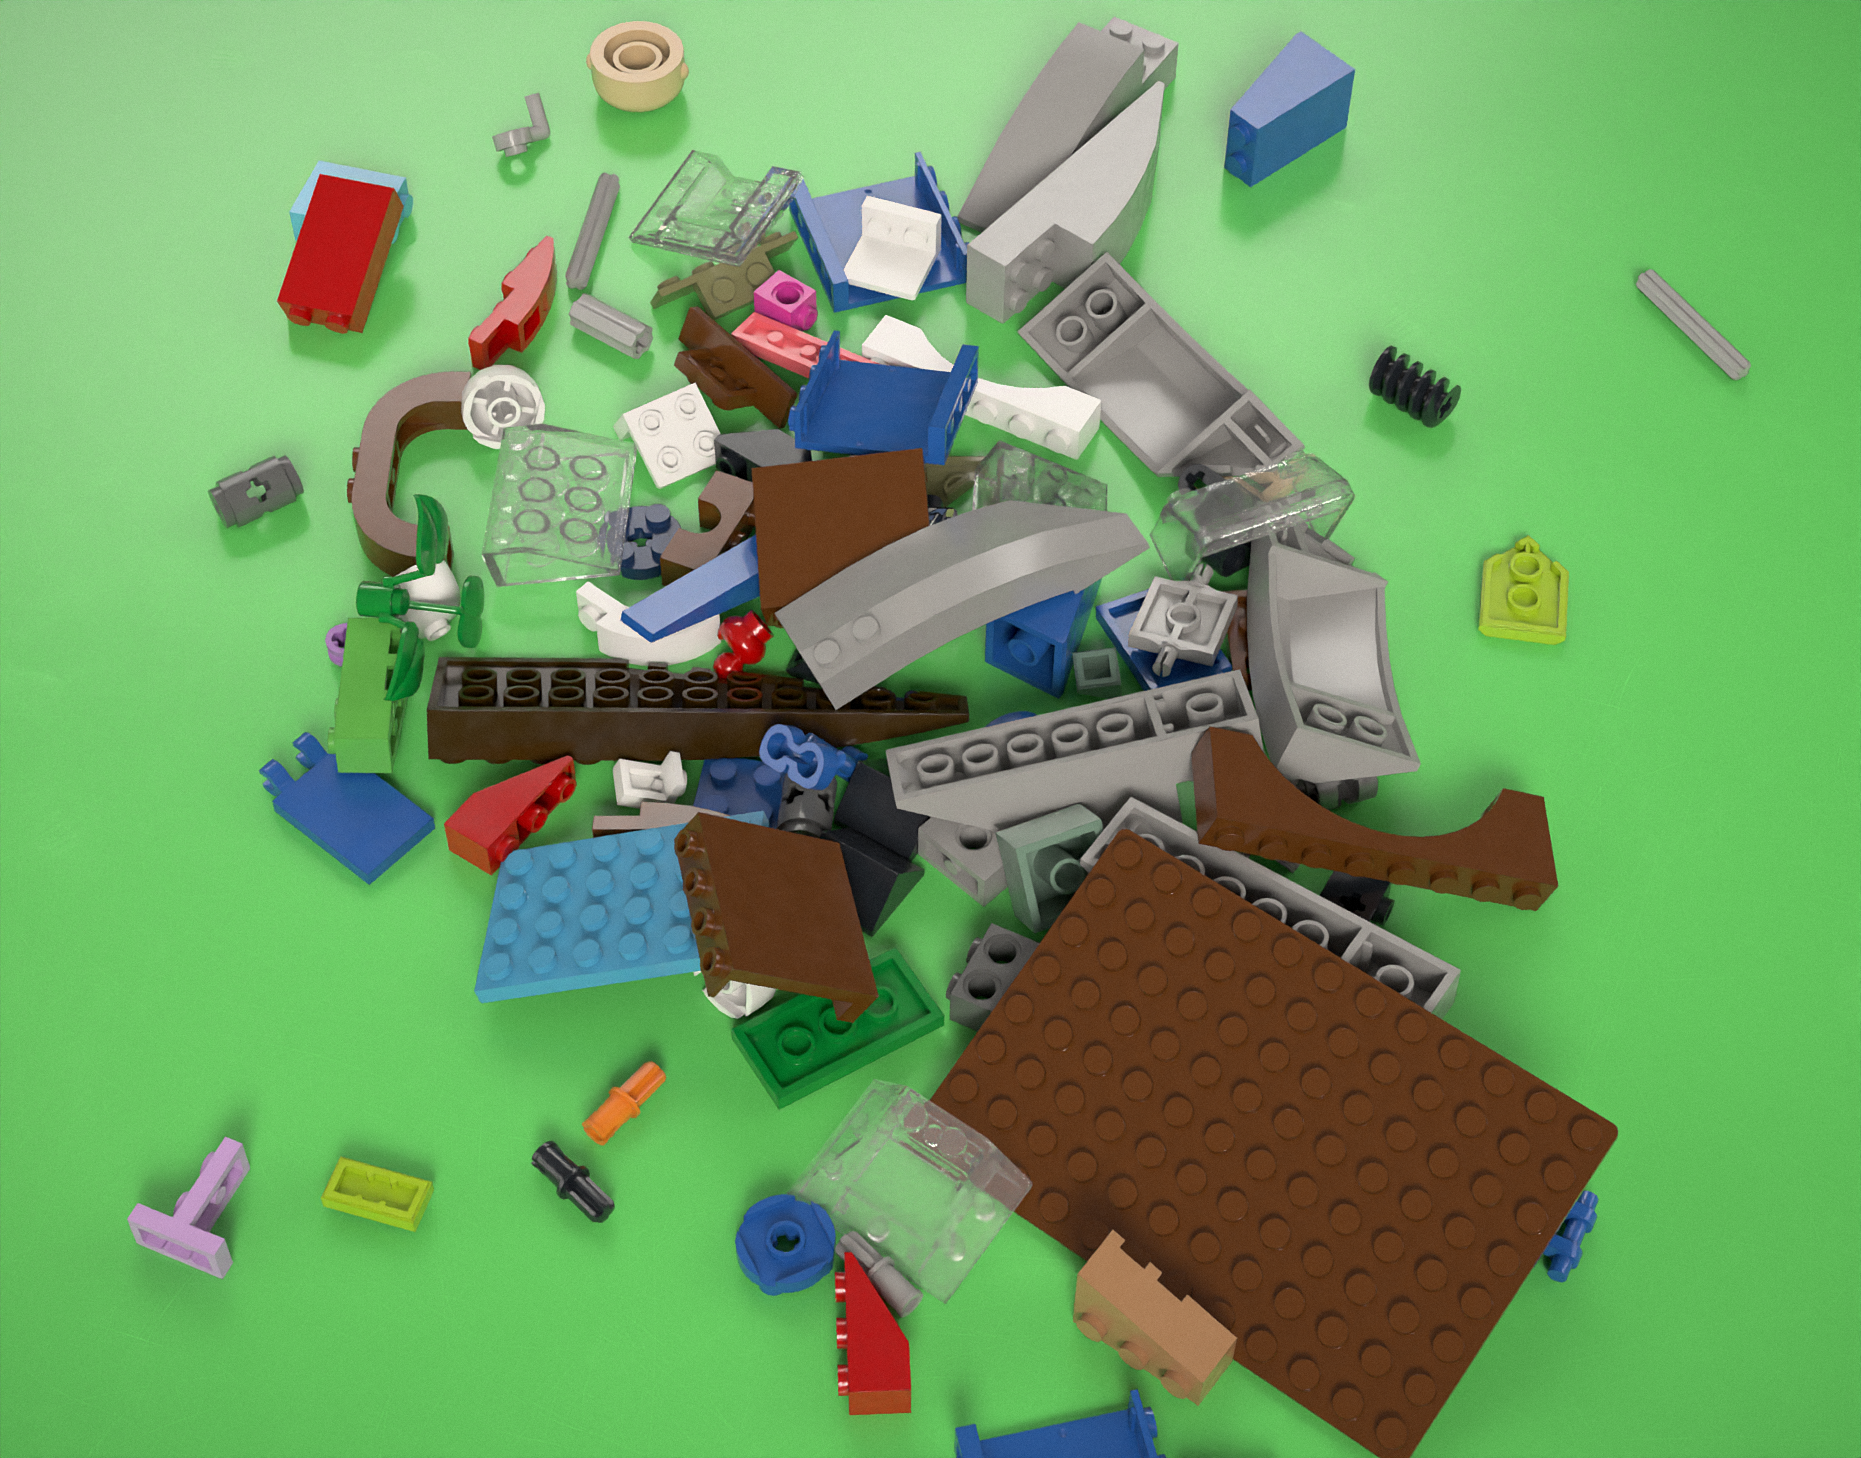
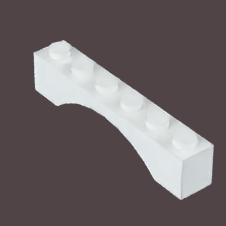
[862,315,1101,460]

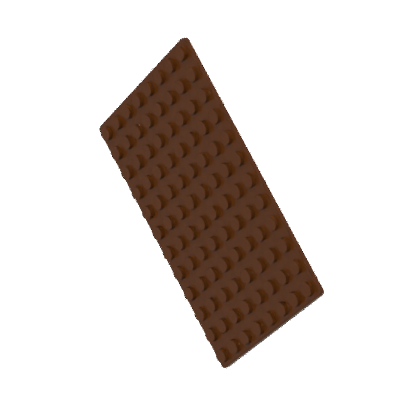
[907,829,1618,1458]

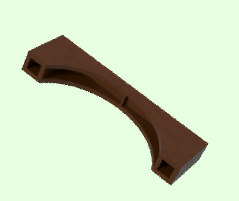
[1191,726,1558,911]

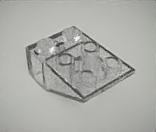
[973,440,1108,511]

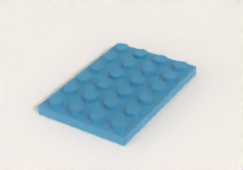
[474,811,769,1003]

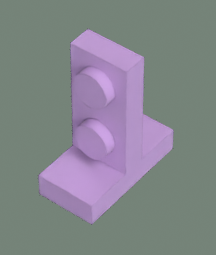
[127,1137,250,1279]

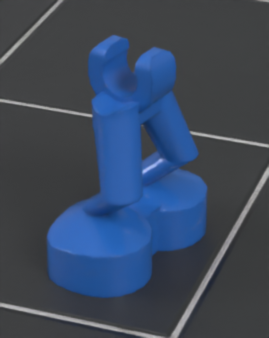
[759,724,868,790]

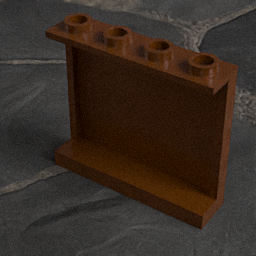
[752,448,930,629]
[674,812,879,1023]

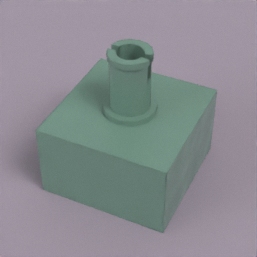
[996,803,1103,933]

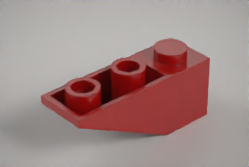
[444,755,577,876]
[835,1252,911,1415]

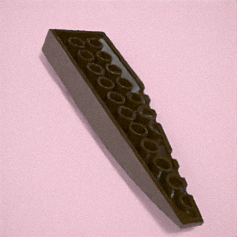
[427,657,969,765]

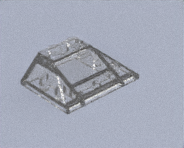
[628,150,804,267]
[786,1079,1033,1304]

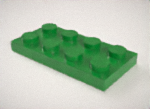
[731,947,944,1110]

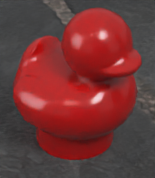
[713,610,774,678]

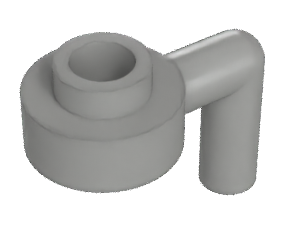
[492,93,550,157]

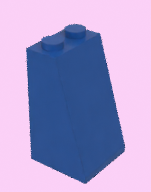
[1224,32,1355,187]
[985,578,1102,699]

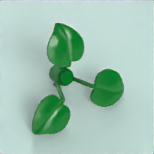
[356,494,484,701]

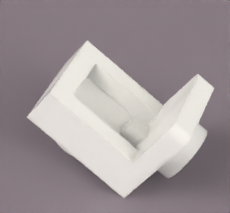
[612,751,687,809]

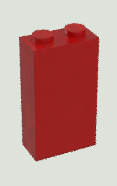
[277,174,404,334]

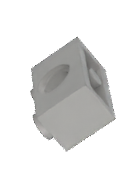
[918,817,1008,907]

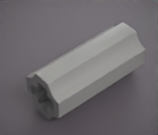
[569,293,653,359]

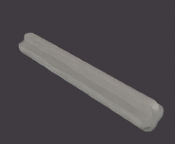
[565,173,620,290]
[1636,269,1751,381]

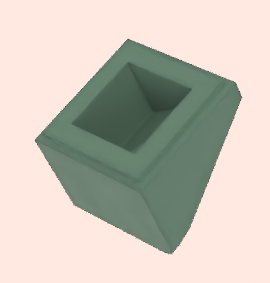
[1072,647,1122,699]

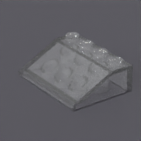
[481,424,637,587]

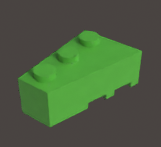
[327,618,408,773]

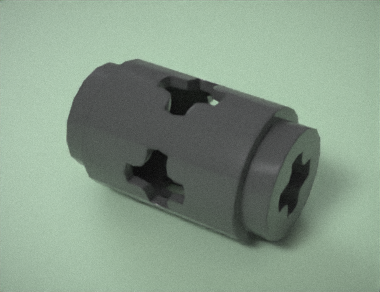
[208,455,304,528]
[776,773,837,838]

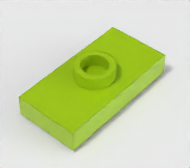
[321,1156,434,1232]

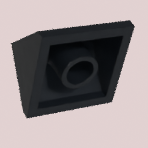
[834,758,931,862]
[819,827,925,937]

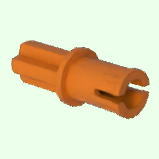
[582,1061,666,1146]

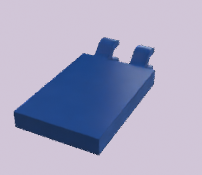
[1096,589,1232,691]
[259,732,435,885]

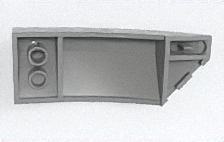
[1018,252,1305,477]
[775,500,1150,710]
[1247,504,1421,783]

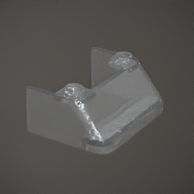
[1150,450,1355,581]

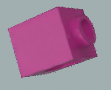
[754,270,818,332]

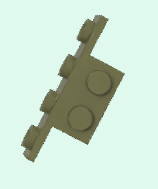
[650,231,798,321]

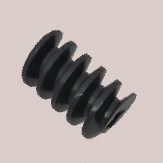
[1369,345,1461,428]

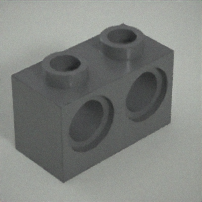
[946,923,1040,1031]

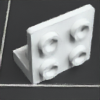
[844,196,941,300]
[613,383,721,489]

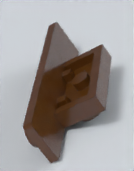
[674,306,797,428]

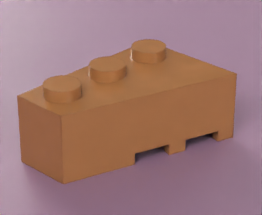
[1073,1230,1237,1406]

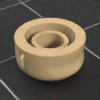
[586,21,689,113]

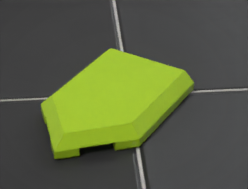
[1478,535,1569,645]

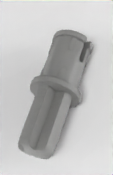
[835,1231,923,1318]

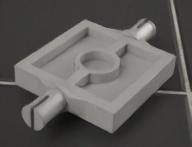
[1128,564,1238,677]

